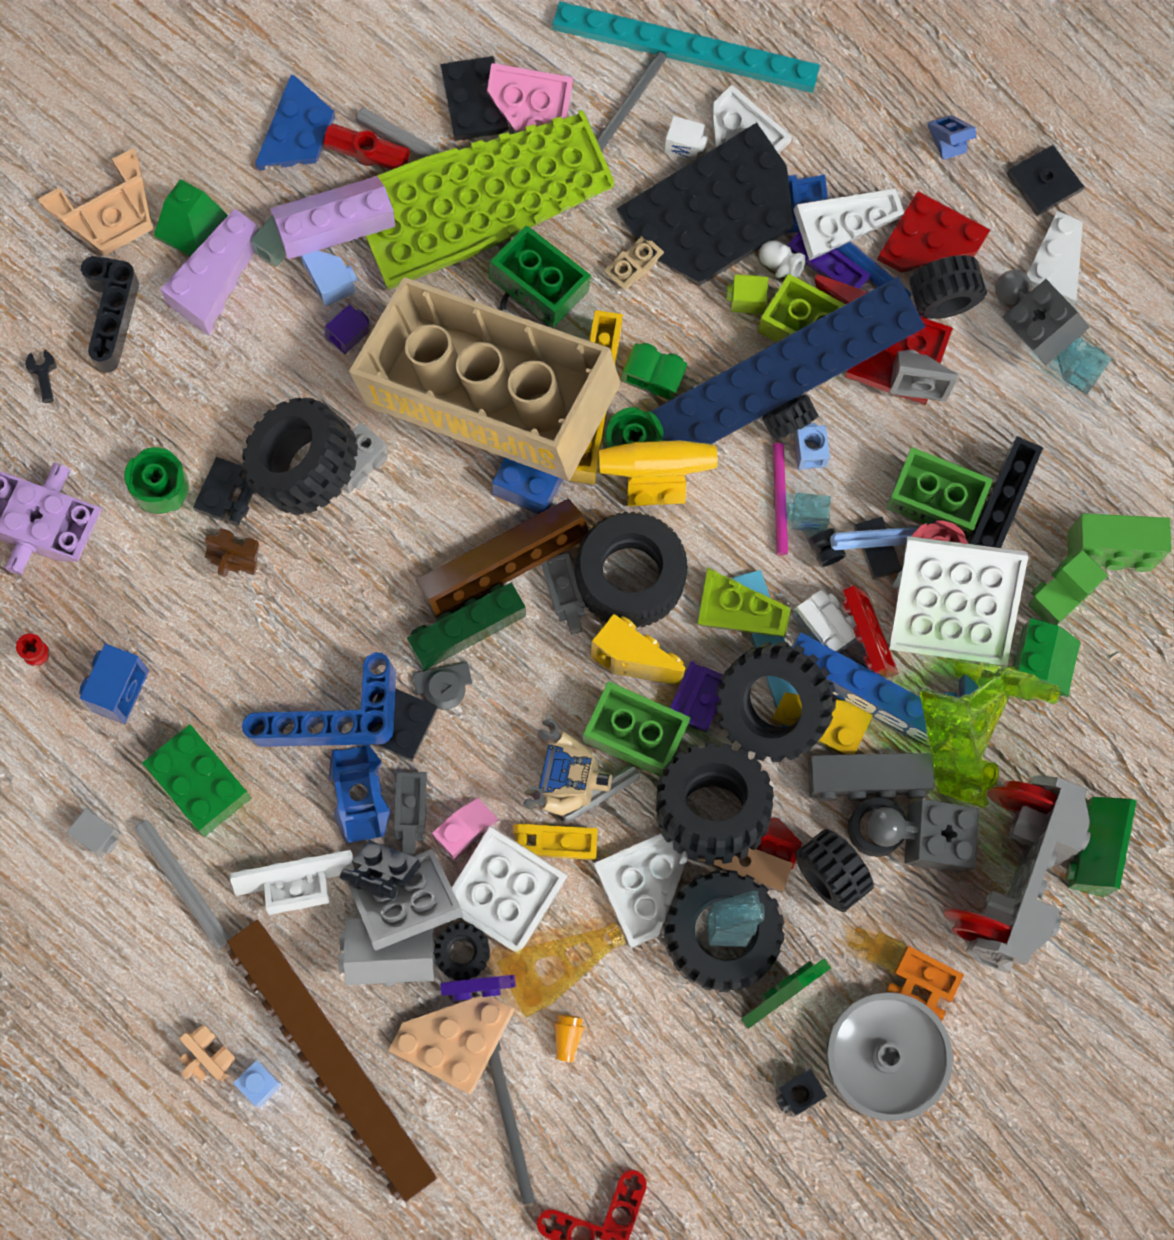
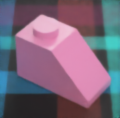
[432,798,498,861]

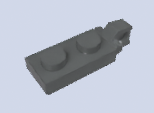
[541,552,585,635]
[394,772,427,856]

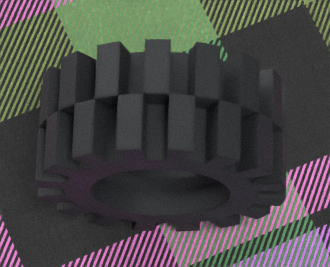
[762,394,818,440]
[434,923,490,981]

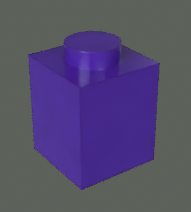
[325,304,370,354]

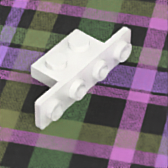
[230,850,354,915]

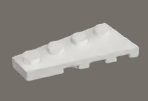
[793,188,904,260]

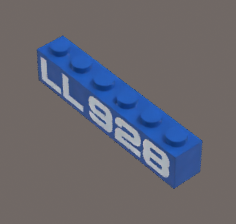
[791,632,960,752]

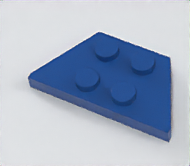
[255,74,335,171]

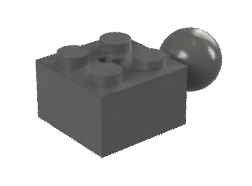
[995,270,1090,366]
[867,799,979,873]

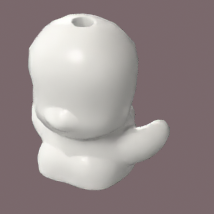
[759,240,805,279]

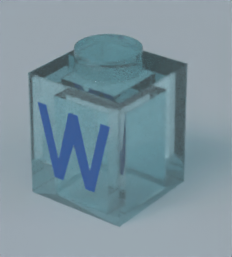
[787,493,831,532]

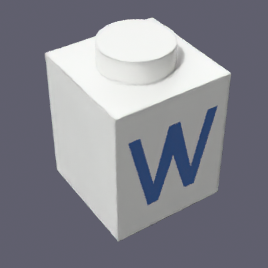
[664,116,708,161]

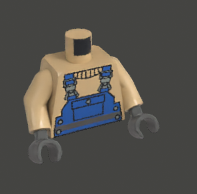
[524,719,612,816]

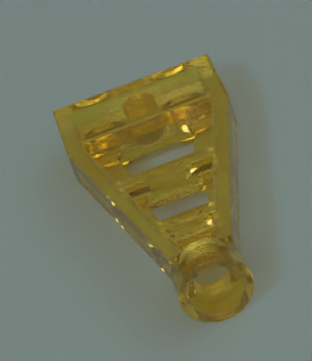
[497,922,626,1019]

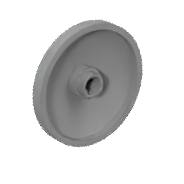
[826,993,953,1121]

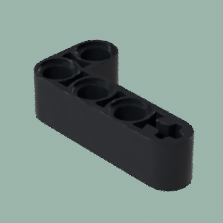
[81,256,139,373]

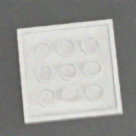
[889,536,1028,666]

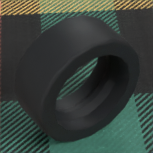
[848,797,907,857]

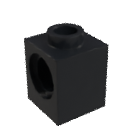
[775,1069,827,1117]

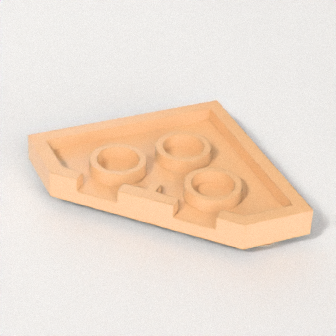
[388,995,515,1095]

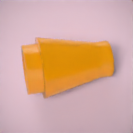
[554,1014,585,1062]

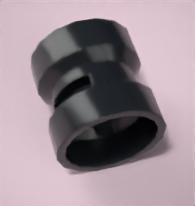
[808,528,846,567]

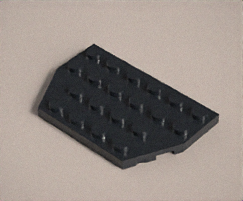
[616,122,794,286]

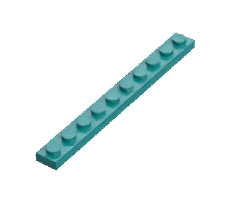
[552,1,820,93]

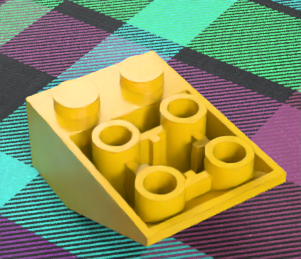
[590,614,686,686]

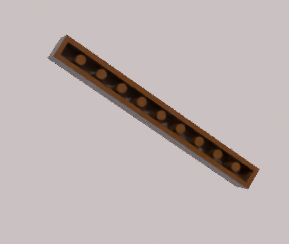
[226,919,438,1202]

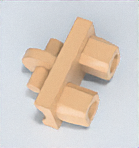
[179,1025,237,1082]

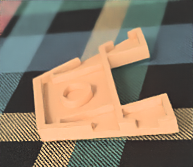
[38,147,153,256]

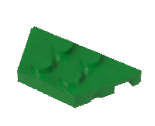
[741,958,831,1029]

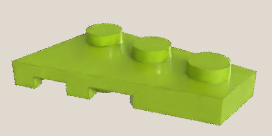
[698,567,790,638]

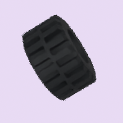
[909,255,987,319]
[795,829,874,913]

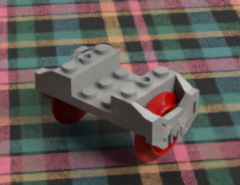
[944,775,1091,973]

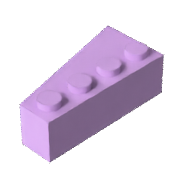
[160,209,258,336]

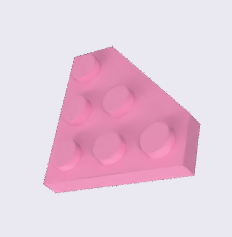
[487,63,573,133]

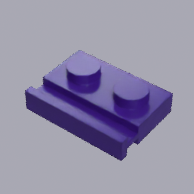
[670,661,723,733]
[440,975,516,1001]

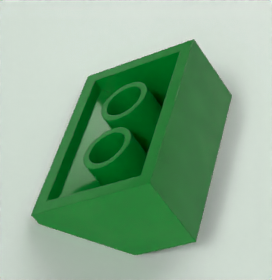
[1066,797,1137,897]

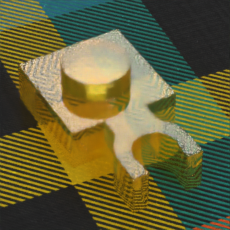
[848,927,907,974]

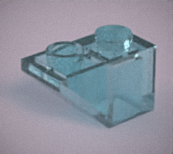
[1057,336,1112,395]
[707,891,764,947]

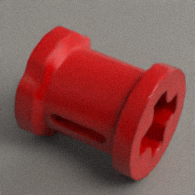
[16,633,49,666]

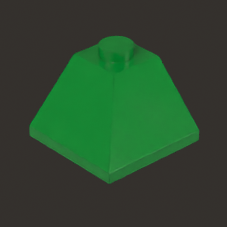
[154,179,228,257]

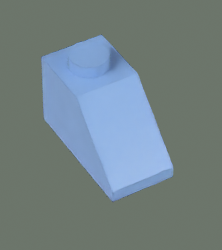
[300,251,357,306]

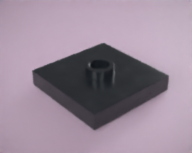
[1007,145,1085,216]

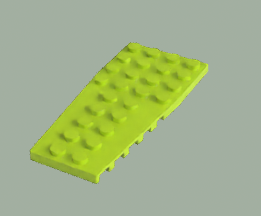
[365,110,614,290]

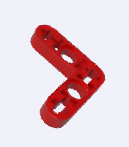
[537,1170,647,1240]

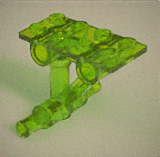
[919,659,1061,808]

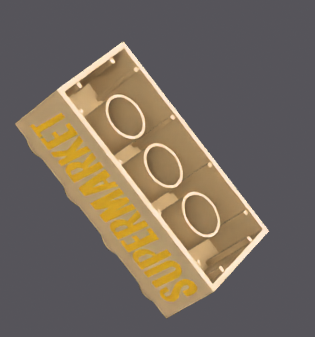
[349,277,621,481]

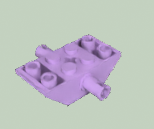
[0,463,102,576]

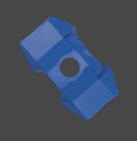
[328,745,391,844]

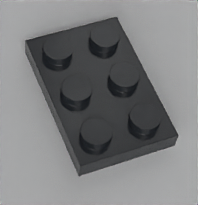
[440,56,508,141]

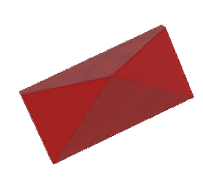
[756,817,802,870]

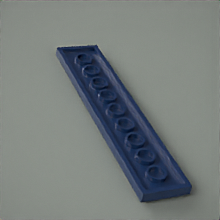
[651,276,926,444]

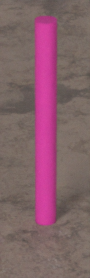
[773,443,788,556]

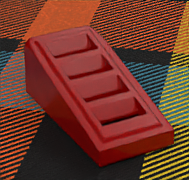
[814,275,868,304]

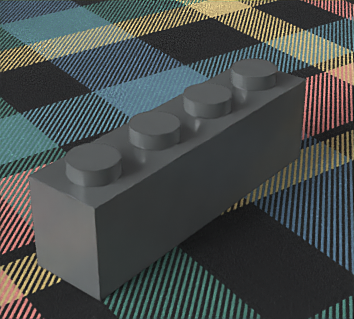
[808,753,934,801]

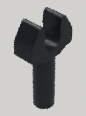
[25,350,57,403]

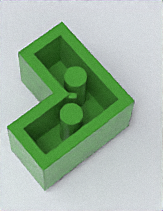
[1027,550,1108,625]

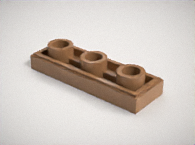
[697,848,793,893]

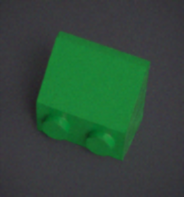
[1010,618,1080,697]

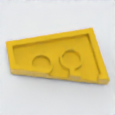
[771,692,873,755]

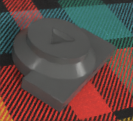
[413,662,472,710]

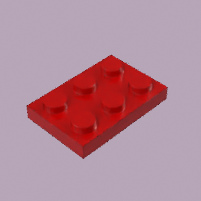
[843,586,899,678]

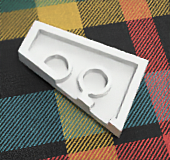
[1027,211,1083,306]

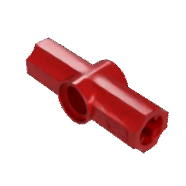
[323,123,410,170]

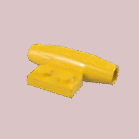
[598,440,718,506]

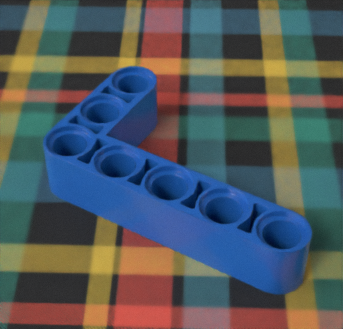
[242,652,396,747]

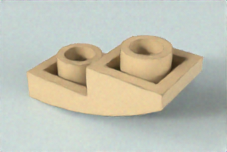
[604,236,664,291]

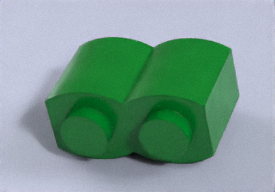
[621,343,688,400]

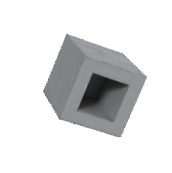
[66,808,120,858]

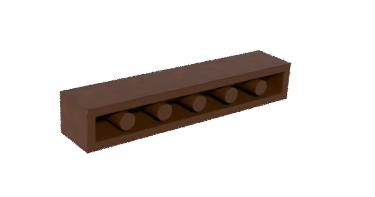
[415,498,589,618]

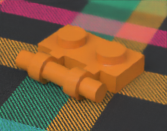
[885,946,964,1022]

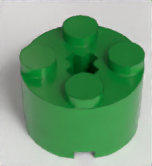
[604,407,663,448]
[124,447,189,514]

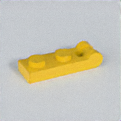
[512,824,598,860]

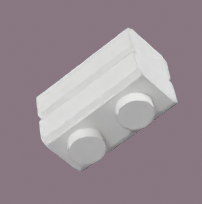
[792,589,857,653]

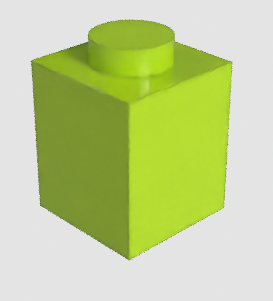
[726,274,768,314]

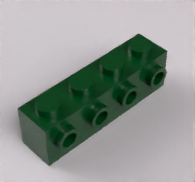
[407,582,526,672]

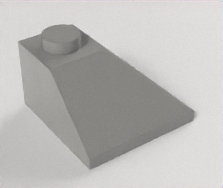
[889,350,958,402]

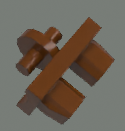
[205,528,259,577]

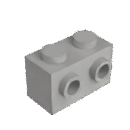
[342,422,389,494]

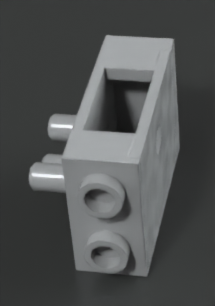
[338,918,434,987]

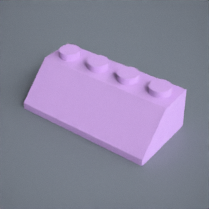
[270,176,395,260]

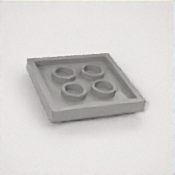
[347,849,463,951]

